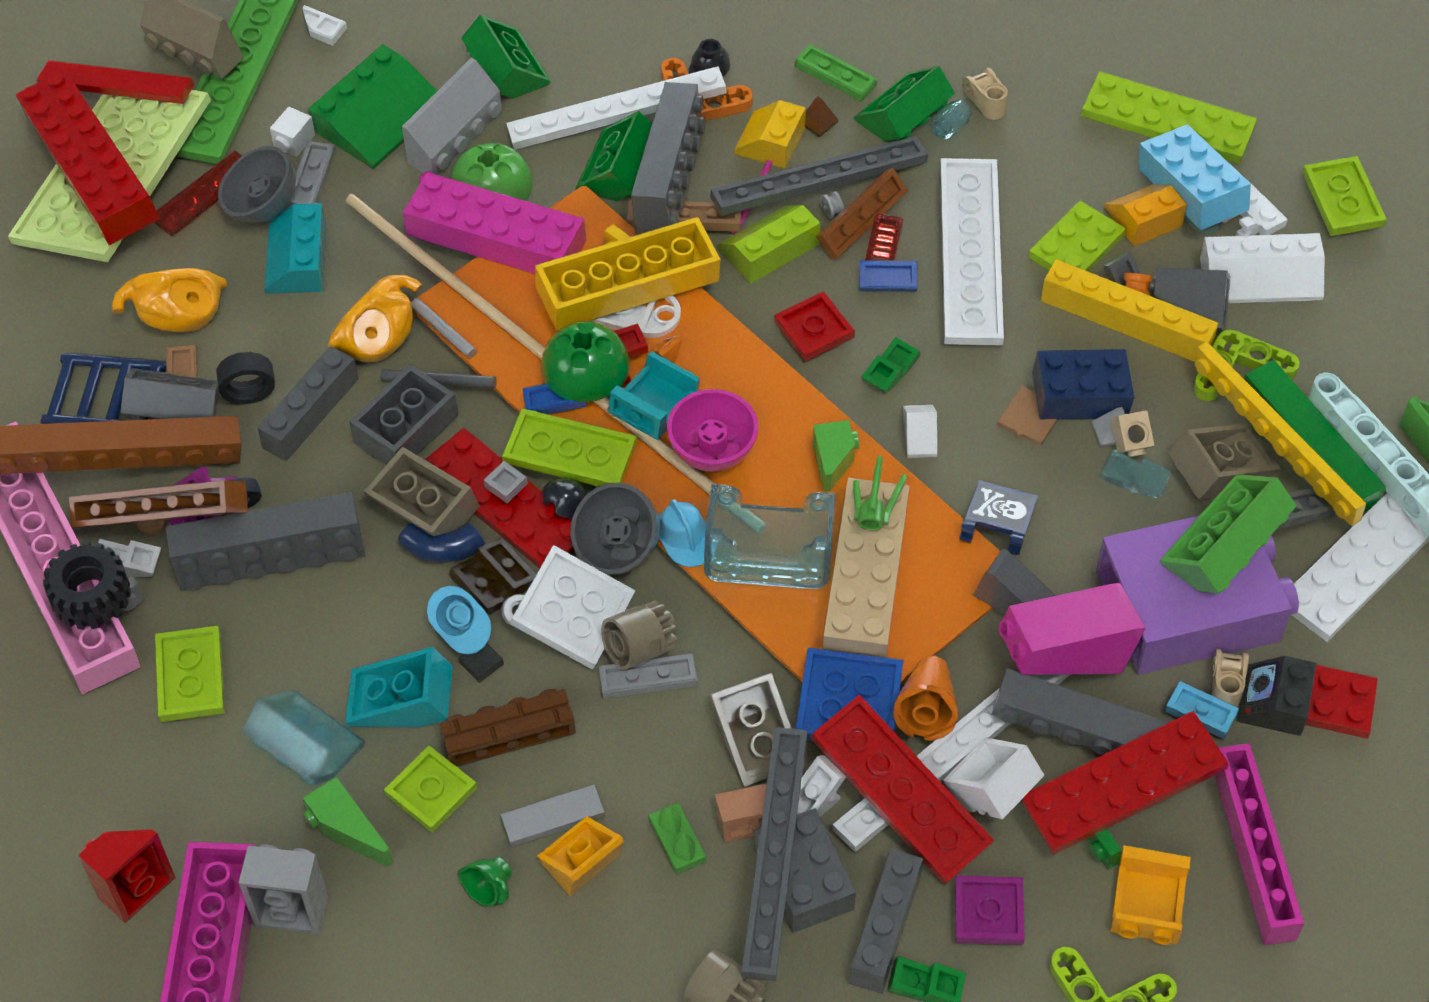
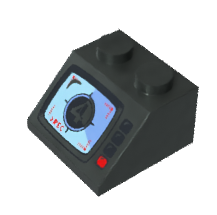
[1237,656,1317,736]

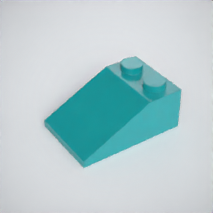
[345,647,453,727]

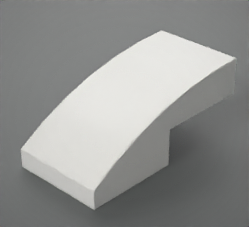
[98,539,161,577]

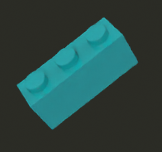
[264,203,326,294]

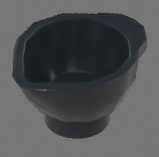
[688,39,730,77]

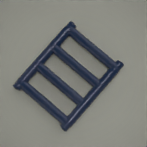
[41,353,166,424]

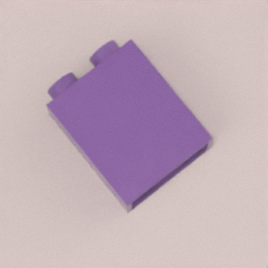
[1096,516,1299,675]

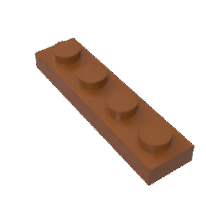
[816,168,908,259]

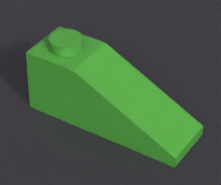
[302,777,393,867]

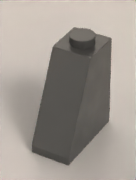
[1150,267,1231,333]
[973,548,1056,614]

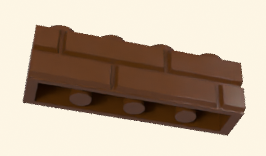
[439,689,576,767]

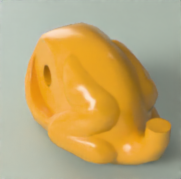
[112,268,227,332]
[328,274,422,362]

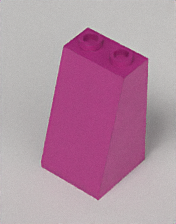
[998,583,1146,675]

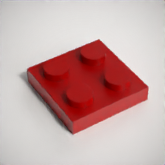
[774,291,855,362]
[1305,665,1378,739]

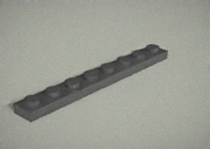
[710,136,928,216]
[741,727,807,981]

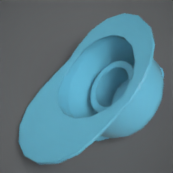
[658,499,715,567]
[427,586,492,654]

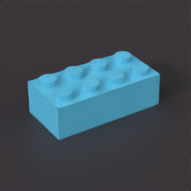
[1139,124,1251,230]

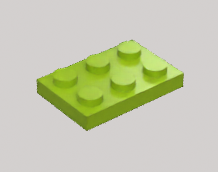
[1302,156,1387,236]
[1028,200,1126,272]
[155,626,225,722]

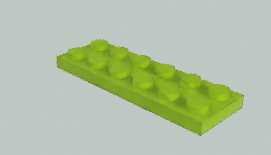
[1081,71,1257,164]

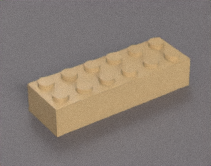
[823,478,910,658]

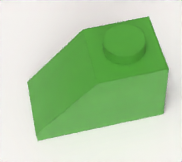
[812,420,859,492]

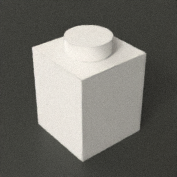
[270,106,315,157]

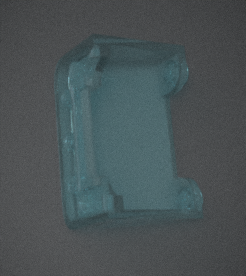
[704,484,836,589]

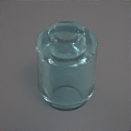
[931,100,972,139]

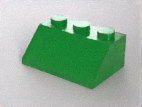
[461,14,551,99]
[854,66,955,142]
[575,111,652,201]

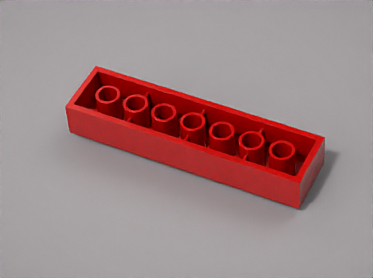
[15,69,160,245]

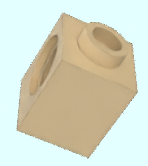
[1110,410,1155,457]

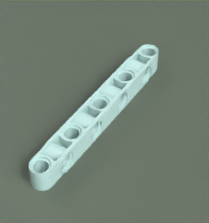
[1308,373,1429,538]

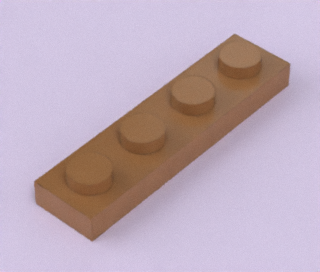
[627,200,742,232]

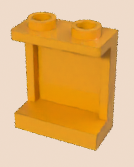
[1110,845,1191,945]

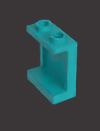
[608,351,700,440]

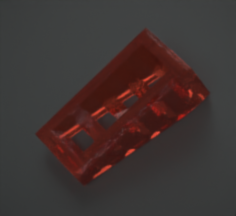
[865,213,903,261]

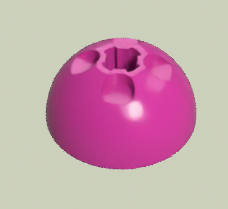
[667,389,758,472]

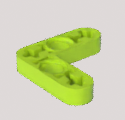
[1193,329,1300,401]
[1050,947,1177,1002]

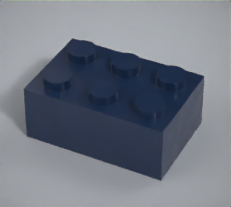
[1032,349,1134,420]

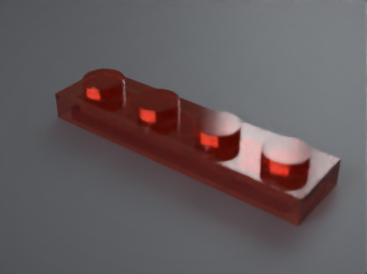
[153,150,242,236]

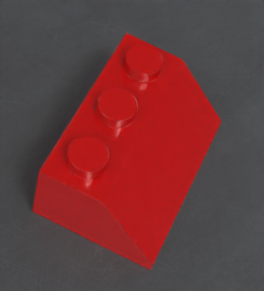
[78,829,176,924]

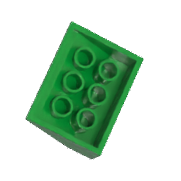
[308,44,437,169]

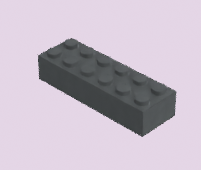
[631,82,706,235]
[166,492,365,591]

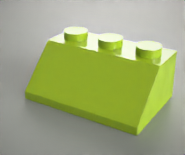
[717,205,820,284]

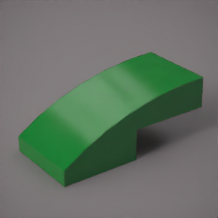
[861,337,921,393]
[887,956,966,1002]

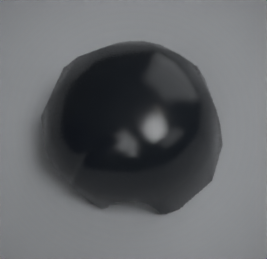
[542,478,588,519]

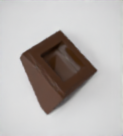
[805,96,838,137]

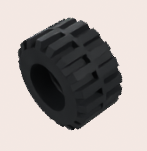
[43,542,131,630]

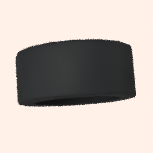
[216,352,275,404]

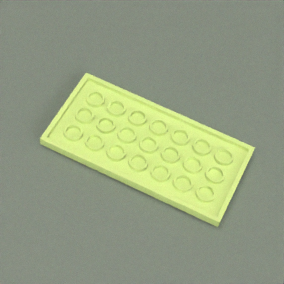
[8,90,211,262]

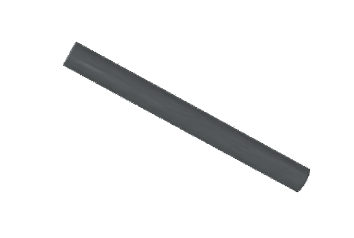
[380,369,497,388]

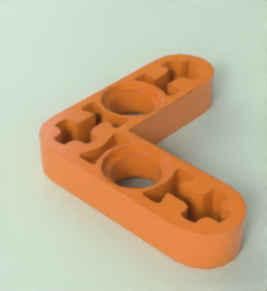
[661,58,753,121]

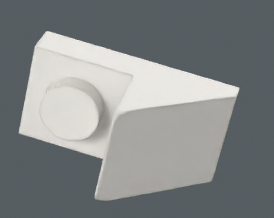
[797,755,846,817]

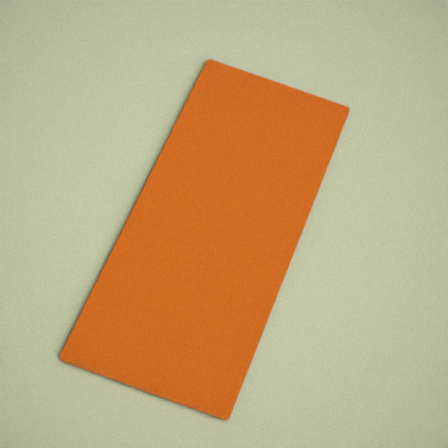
[411,186,1000,684]

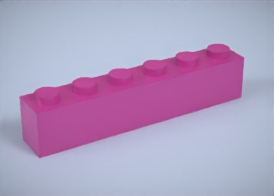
[1214,743,1304,945]

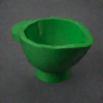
[457,857,512,907]

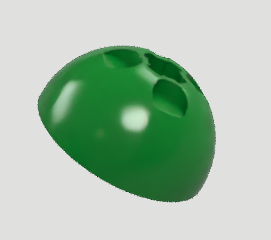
[541,321,630,402]

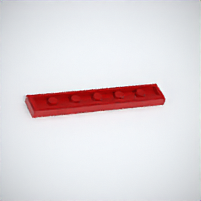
[36,60,195,104]

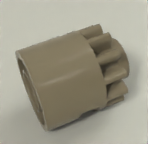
[601,600,678,670]
[684,949,767,1002]

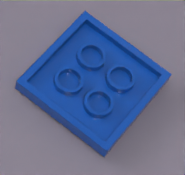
[796,648,903,740]

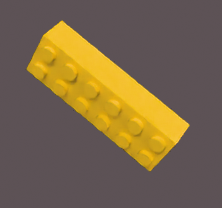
[535,217,721,331]

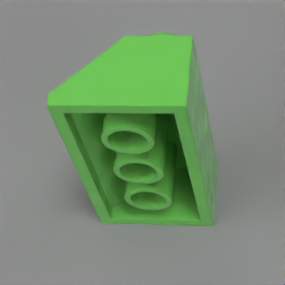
[1159,474,1297,594]

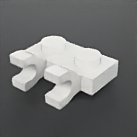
[1222,184,1288,236]

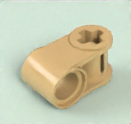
[962,68,1008,120]
[1211,649,1249,708]

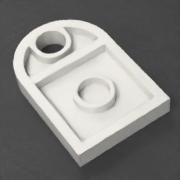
[589,295,681,338]

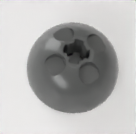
[218,146,296,223]
[571,483,660,575]

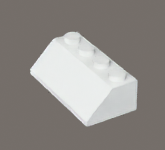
[1200,233,1325,303]

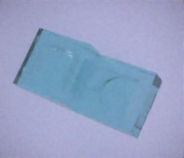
[1099,449,1172,498]

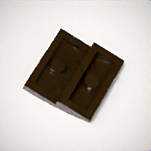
[449,537,536,615]

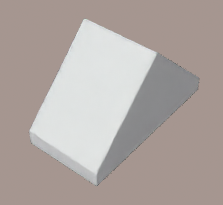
[903,405,937,458]

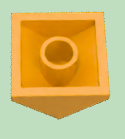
[536,816,624,896]

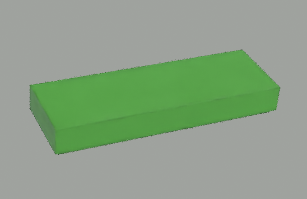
[794,44,877,102]

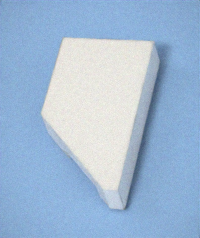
[302,5,347,46]

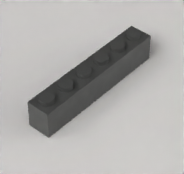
[991,668,1169,755]

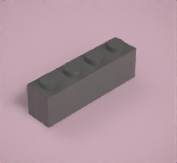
[257,346,358,461]
[850,849,923,994]

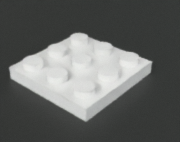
[509,545,635,670]

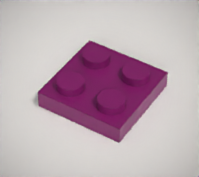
[955,875,1025,945]

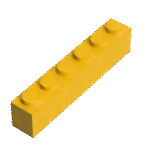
[1041,259,1219,362]

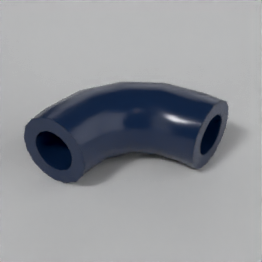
[398,522,485,564]

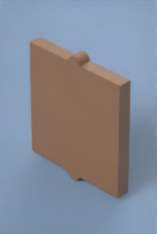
[997,386,1058,446]

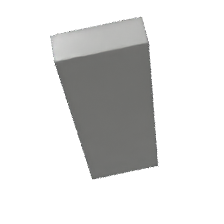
[287,141,336,209]
[599,653,698,699]
[500,785,605,847]

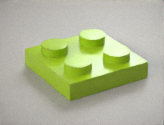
[384,746,478,834]

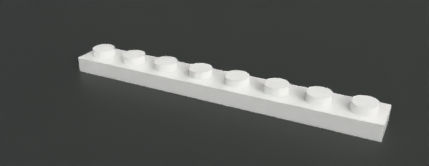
[506,66,727,150]

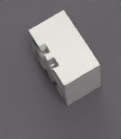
[943,737,1044,819]

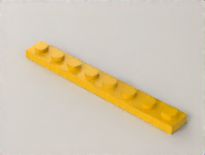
[1194,342,1366,526]

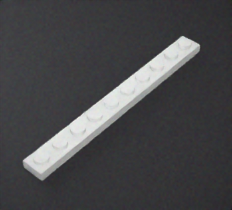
[832,674,1071,852]

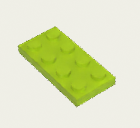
[502,408,637,486]

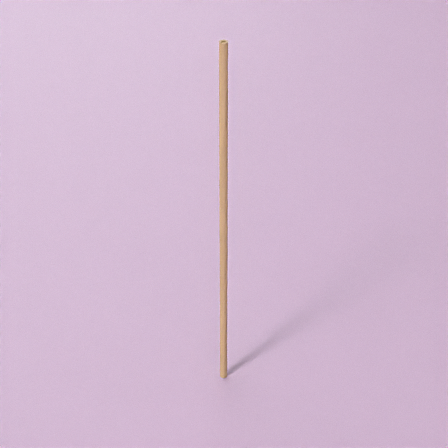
[346,194,767,535]

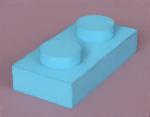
[1165,681,1239,739]

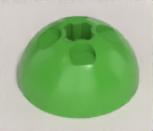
[450,143,533,201]

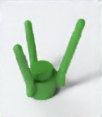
[853,456,907,531]

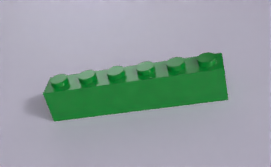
[1244,360,1386,512]

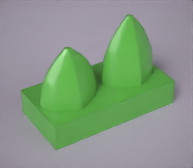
[648,803,706,875]

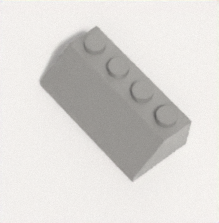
[402,58,502,175]

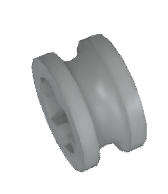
[821,191,844,219]

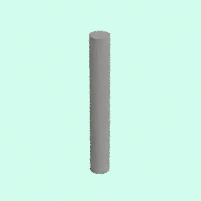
[411,298,477,358]

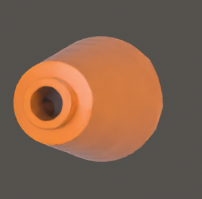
[893,656,959,741]

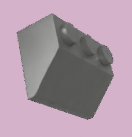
[120,368,219,420]

